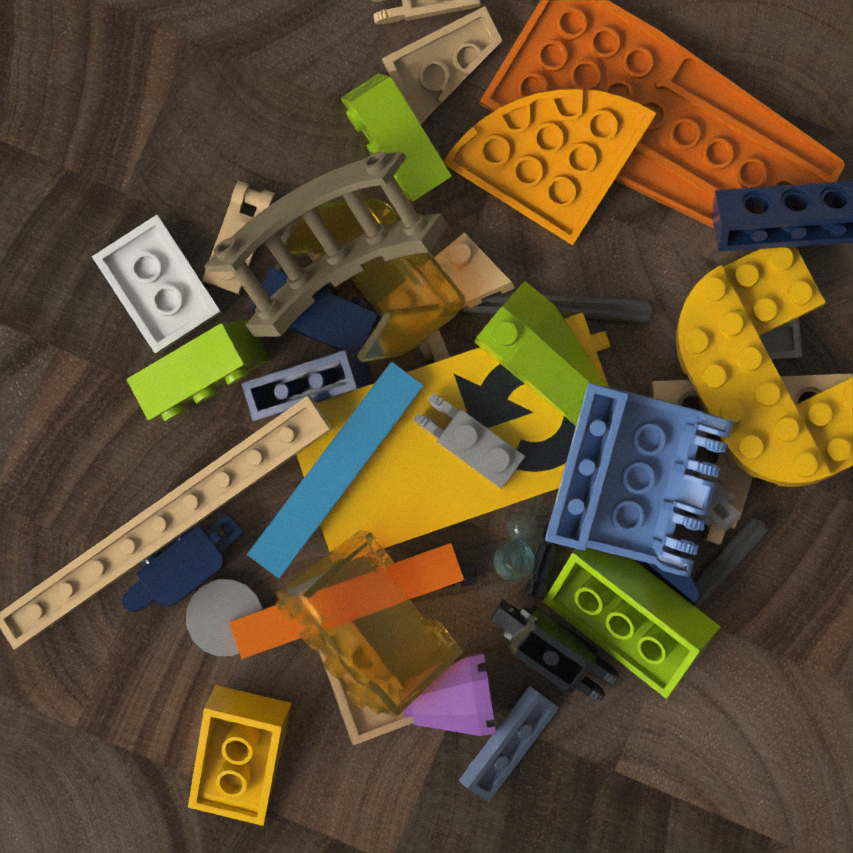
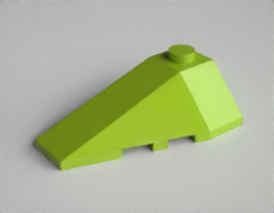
[474,281,607,426]

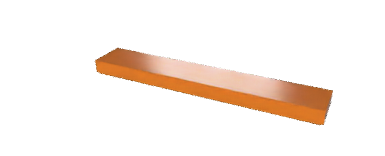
[229,543,464,659]

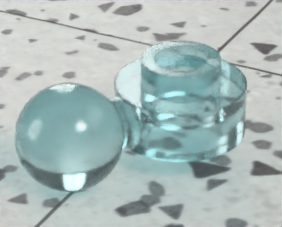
[494,511,537,581]

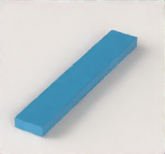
[247,362,424,579]

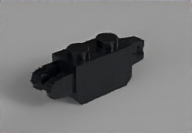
[491,599,620,702]

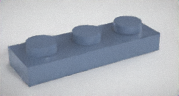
[458,685,559,802]

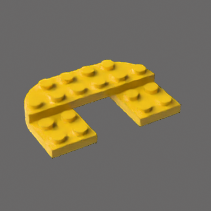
[676,247,853,487]

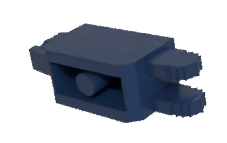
[121,514,244,613]

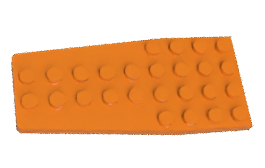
[479,0,845,250]

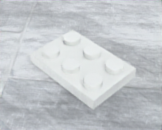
[92,215,221,355]

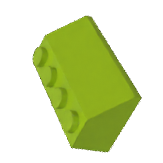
[543,547,721,699]

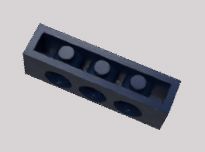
[712,181,853,252]

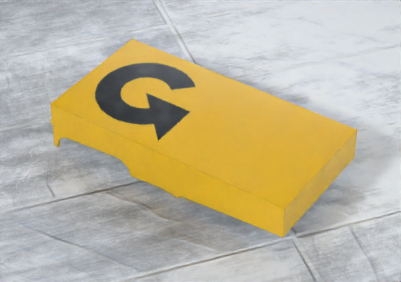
[297,312,612,566]

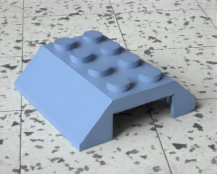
[545,383,734,577]

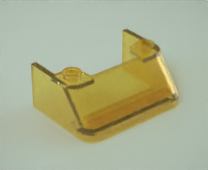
[281,198,465,362]

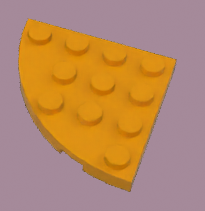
[443,88,657,245]

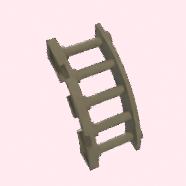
[204,151,448,337]

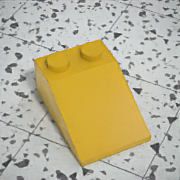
[188,685,291,826]

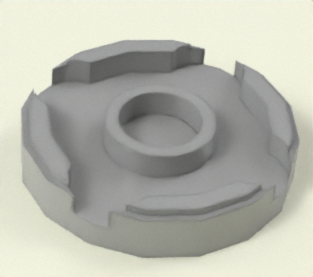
[186,579,263,656]

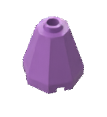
[402,652,496,736]

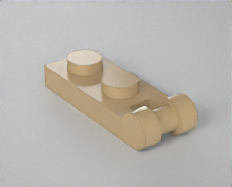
[202,180,275,296]

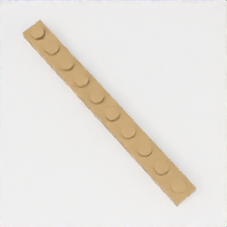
[0,396,333,650]

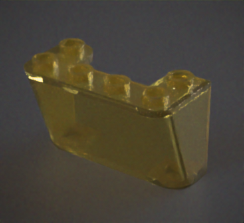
[275,530,464,718]

